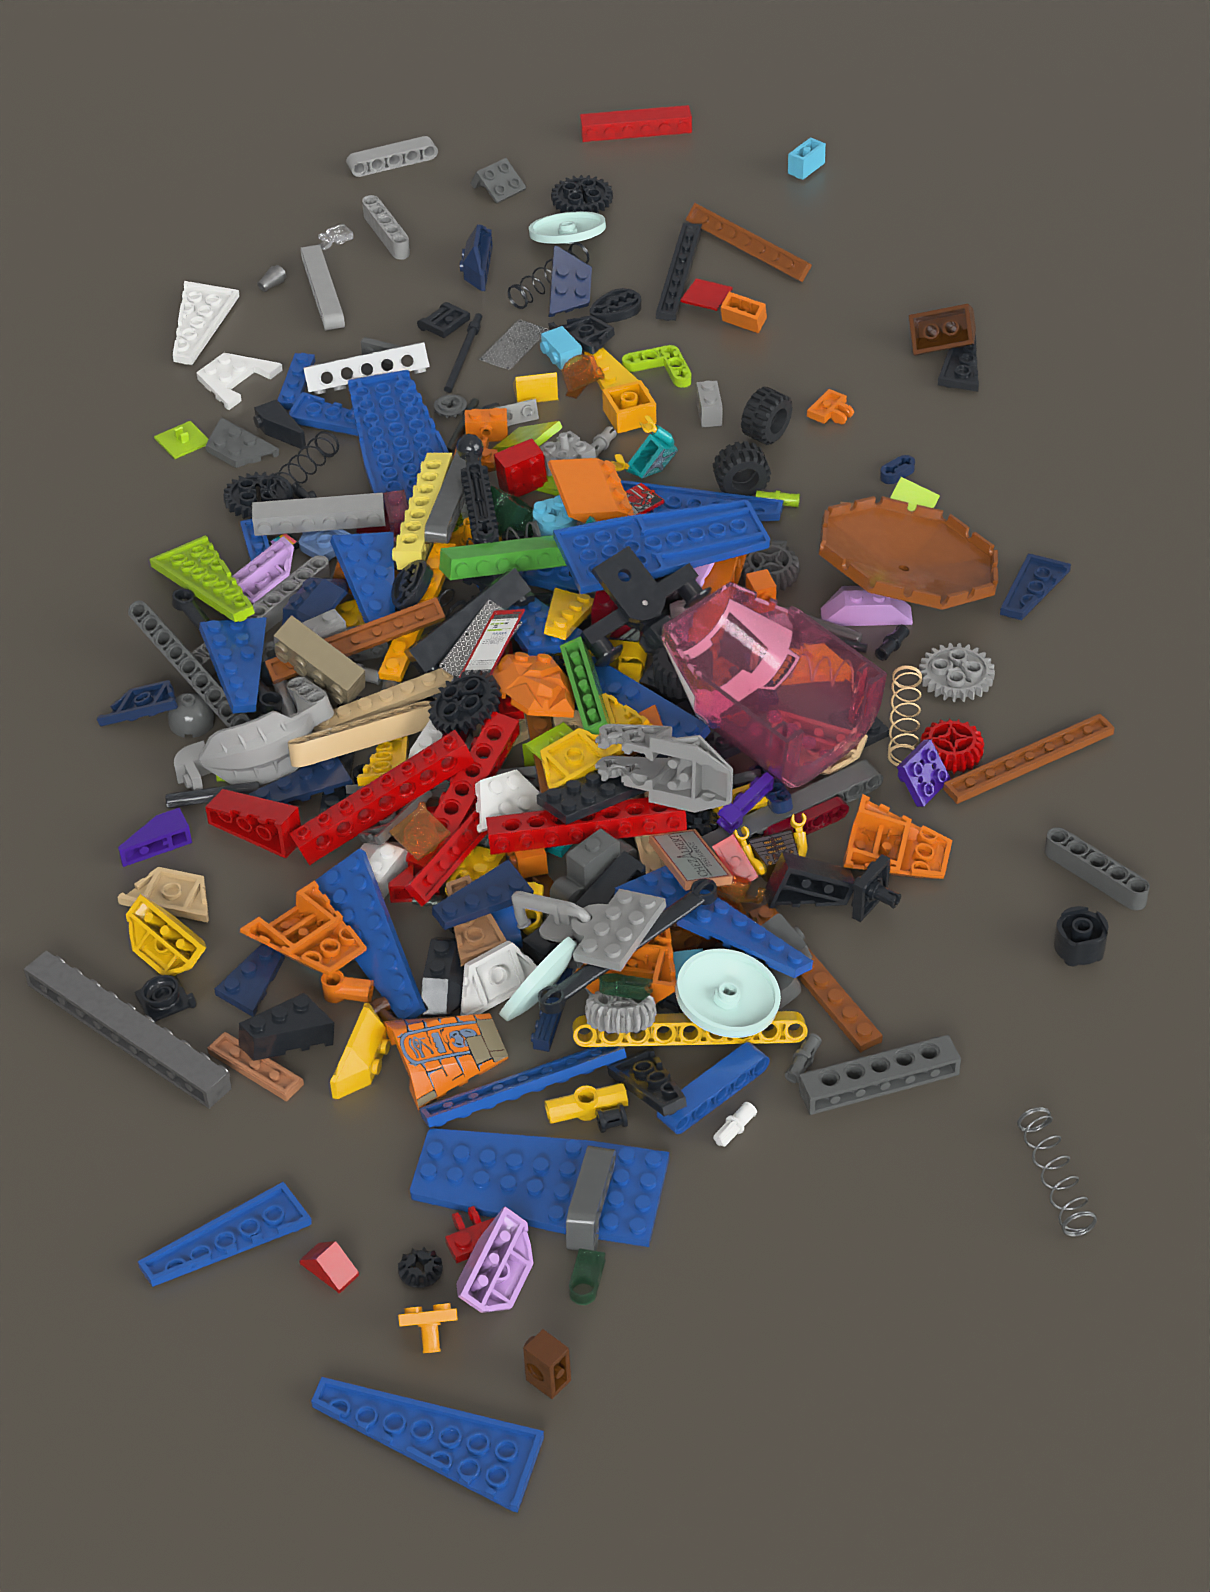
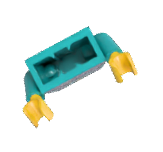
[611,415,678,478]

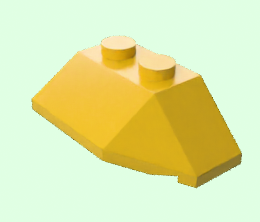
[126,894,206,976]
[330,1003,390,1099]

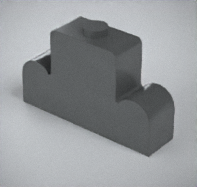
[550,829,638,904]
[722,914,812,1011]

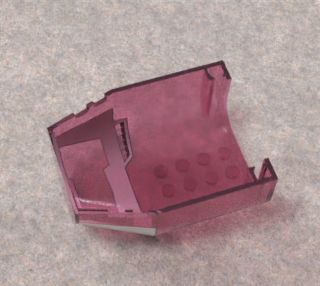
[662,582,887,788]

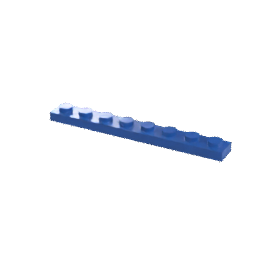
[419,1046,627,1128]

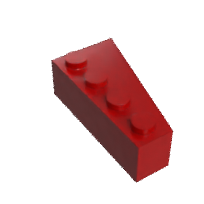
[205,789,301,859]

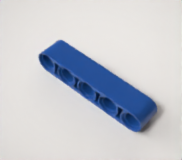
[657,1042,770,1134]

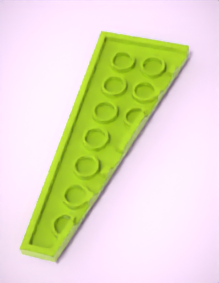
[149,535,255,622]

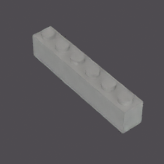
[252,493,385,536]

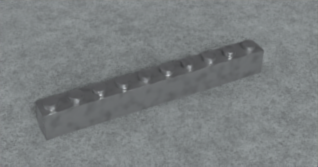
[24,951,232,1109]

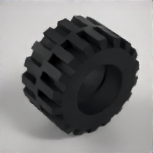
[741,386,793,445]
[713,441,771,496]
[653,639,712,699]

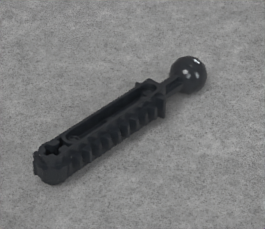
[456,434,499,544]

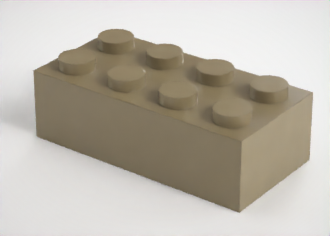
[274,615,365,705]

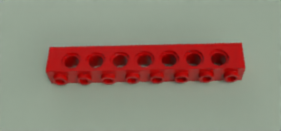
[406,711,520,875]
[289,730,475,865]
[486,797,687,855]

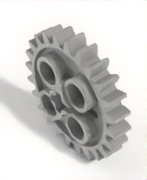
[919,643,995,702]

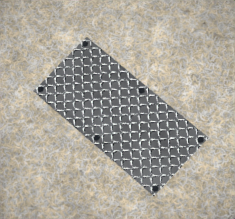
[479,319,549,370]
[439,599,523,678]

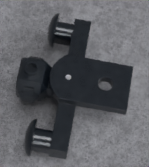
[579,546,712,667]

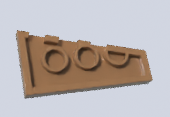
[446,875,507,966]

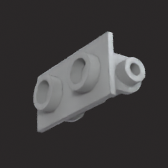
[496,399,539,426]

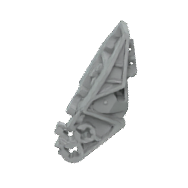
[595,724,733,813]

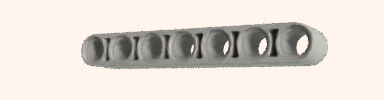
[300,244,345,331]

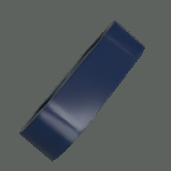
[880,455,915,484]

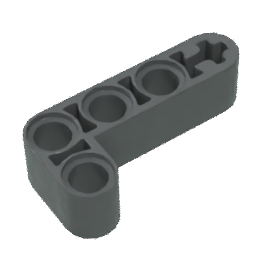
[566,1145,616,1254]

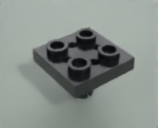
[851,854,901,922]

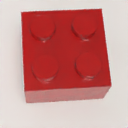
[494,438,548,501]

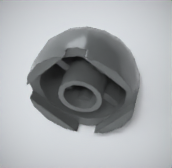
[168,693,215,738]

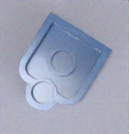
[299,529,350,561]

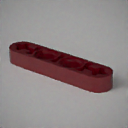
[763,797,849,836]

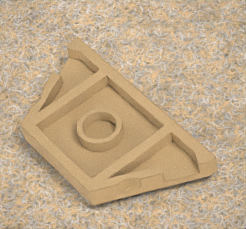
[117,867,209,923]

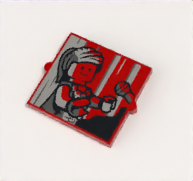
[625,483,664,515]

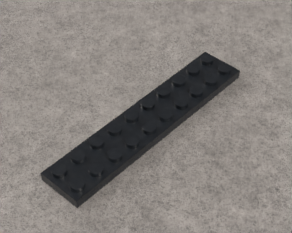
[537,719,758,825]

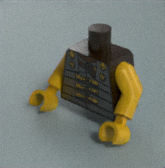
[732,813,808,882]

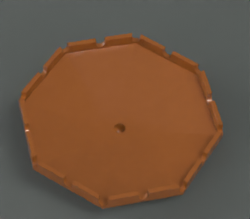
[818,496,998,610]

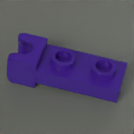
[717,772,774,834]

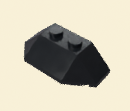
[421,937,464,1018]

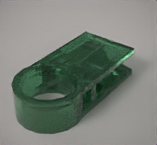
[599,973,653,1000]
[569,1248,606,1305]

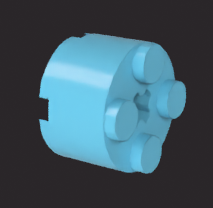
[533,495,577,536]

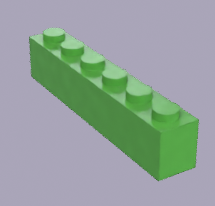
[439,535,567,580]
[560,636,611,735]

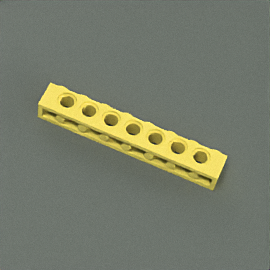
[392,453,453,570]

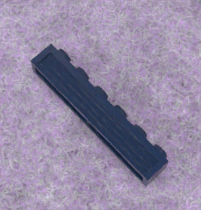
[531,968,573,1052]

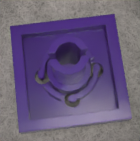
[897,739,951,807]

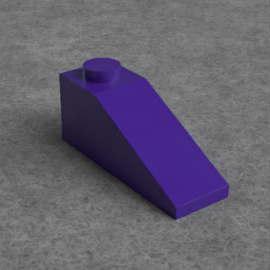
[118,808,192,867]

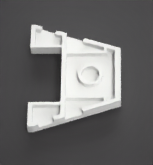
[196,353,283,410]

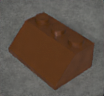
[909,303,976,356]

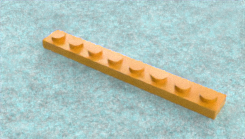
[378,543,457,682]

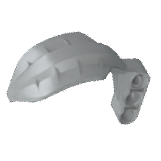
[199,677,334,785]

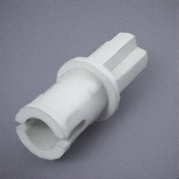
[713,1102,757,1147]

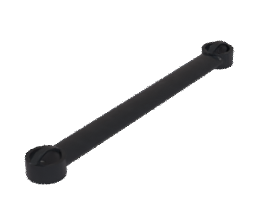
[172,589,283,714]
[538,878,718,1014]

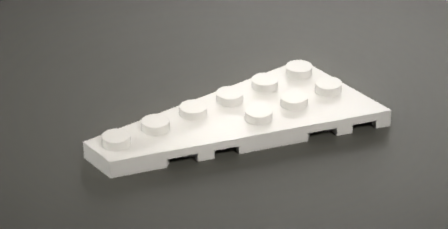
[173,281,239,365]

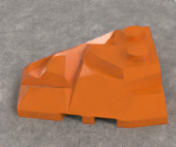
[492,652,575,718]

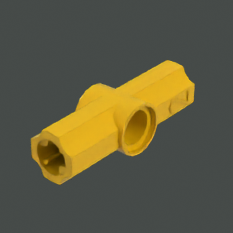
[545,1083,628,1124]

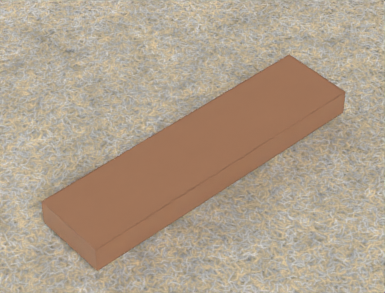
[207,1032,304,1102]

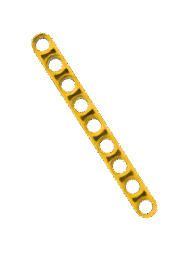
[572,1011,808,1047]

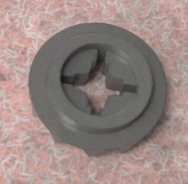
[434,395,467,419]

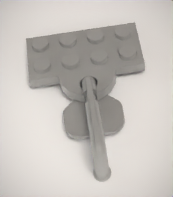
[512,888,666,972]

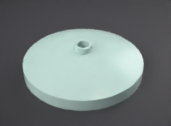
[529,211,606,244]
[499,937,577,1021]
[675,949,781,1038]

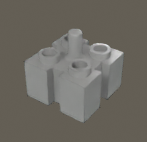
[539,431,596,477]

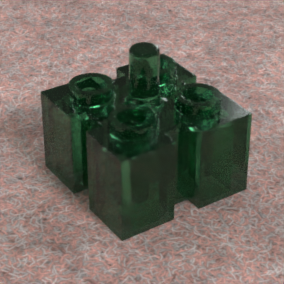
[491,485,534,538]

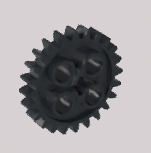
[551,175,613,214]
[223,472,294,519]
[428,670,502,735]

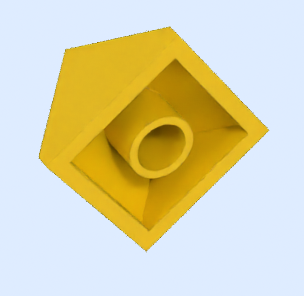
[513,372,558,403]

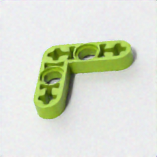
[622,345,691,388]

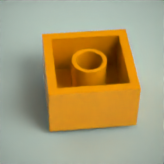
[602,380,657,434]

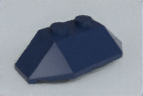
[460,225,493,291]
[282,577,349,625]

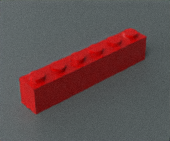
[580,105,692,142]

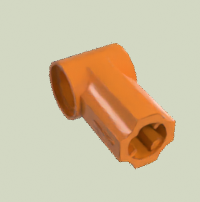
[321,970,374,1003]

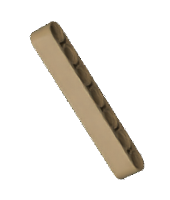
[288,701,432,767]

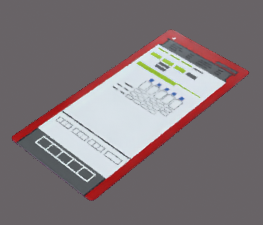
[459,609,525,678]

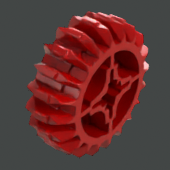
[920,718,984,774]

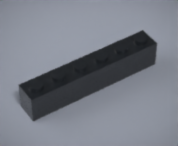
[404,568,531,674]

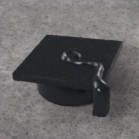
[134,975,197,1022]

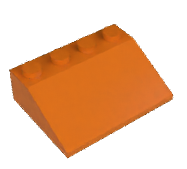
[548,458,635,523]

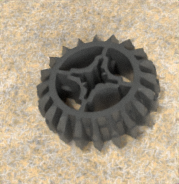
[741,543,800,593]

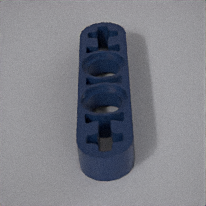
[748,763,793,814]

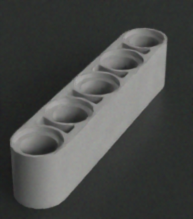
[346,136,438,177]
[362,195,410,259]

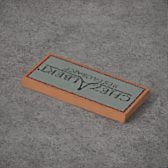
[649,829,733,891]

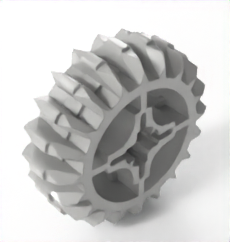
[585,987,656,1034]

